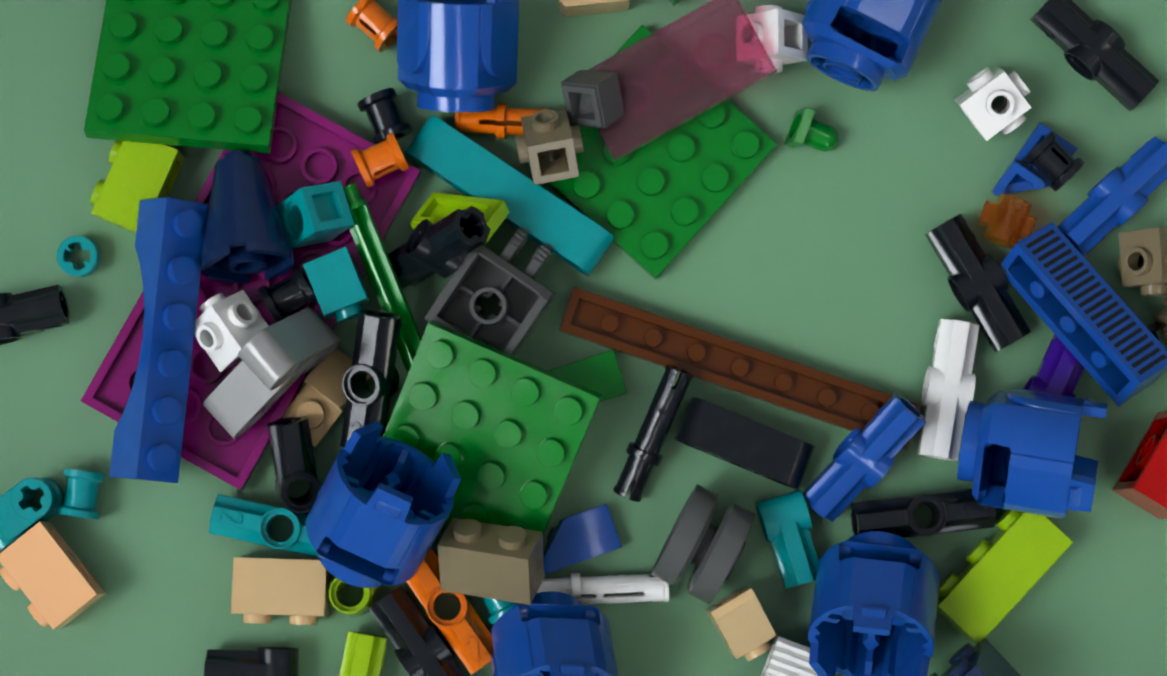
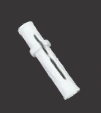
[537,572,669,605]

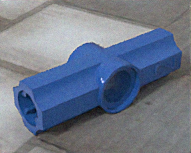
[1057,136,1167,256]
[803,393,926,522]

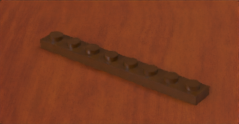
[559,287,921,450]

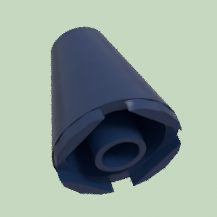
[200,150,294,284]

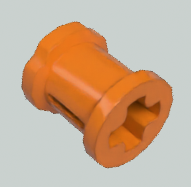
[346,0,398,53]
[350,132,409,188]

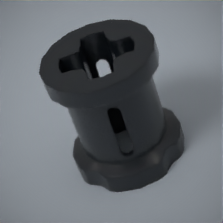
[357,88,413,144]
[1022,130,1084,191]
[258,266,318,322]

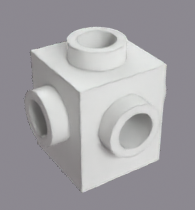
[736,5,808,74]
[954,67,1031,141]
[194,290,268,373]

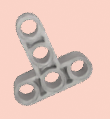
[203,307,341,439]

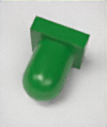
[784,107,838,152]

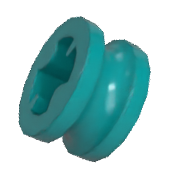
[57,236,101,277]

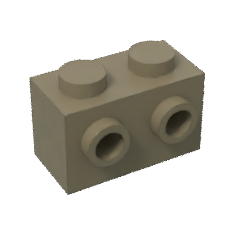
[437,518,545,605]

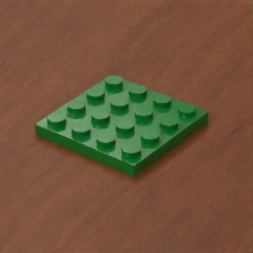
[84,0,292,153]
[525,25,777,280]
[383,320,603,536]

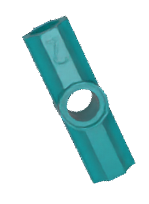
[209,494,318,557]

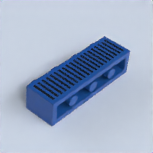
[999,222,1167,407]

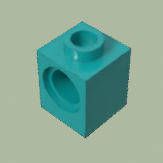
[277,181,355,249]
[303,247,371,323]

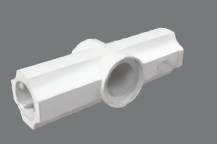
[917,319,980,461]

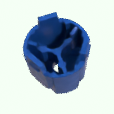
[397,0,519,112]
[802,0,942,91]
[957,389,1108,519]
[305,421,461,588]
[808,531,940,676]
[490,591,619,676]

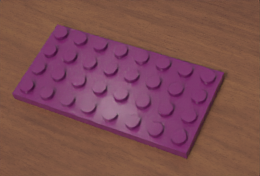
[80,93,422,490]

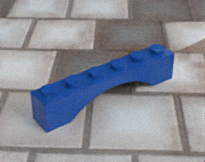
[109,197,208,483]

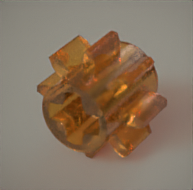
[978,193,1037,249]

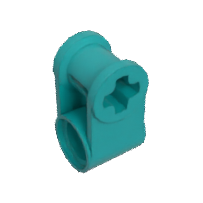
[0,478,64,553]

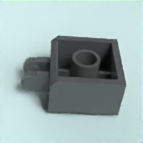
[424,227,556,356]

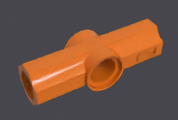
[406,547,494,675]

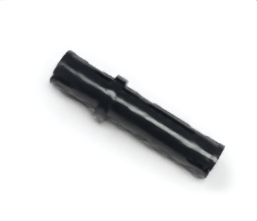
[613,364,694,502]

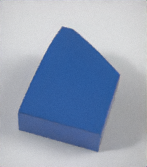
[991,122,1078,196]
[543,504,622,575]

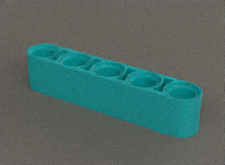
[405,115,615,276]

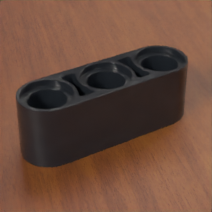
[675,397,815,490]

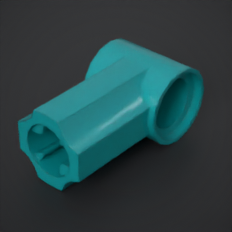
[756,490,819,588]

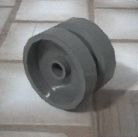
[651,484,755,604]

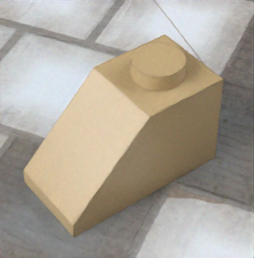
[705,586,777,662]

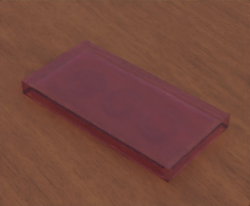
[589,0,777,161]

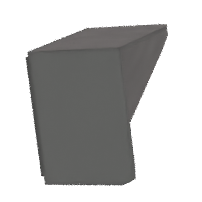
[561,70,624,128]

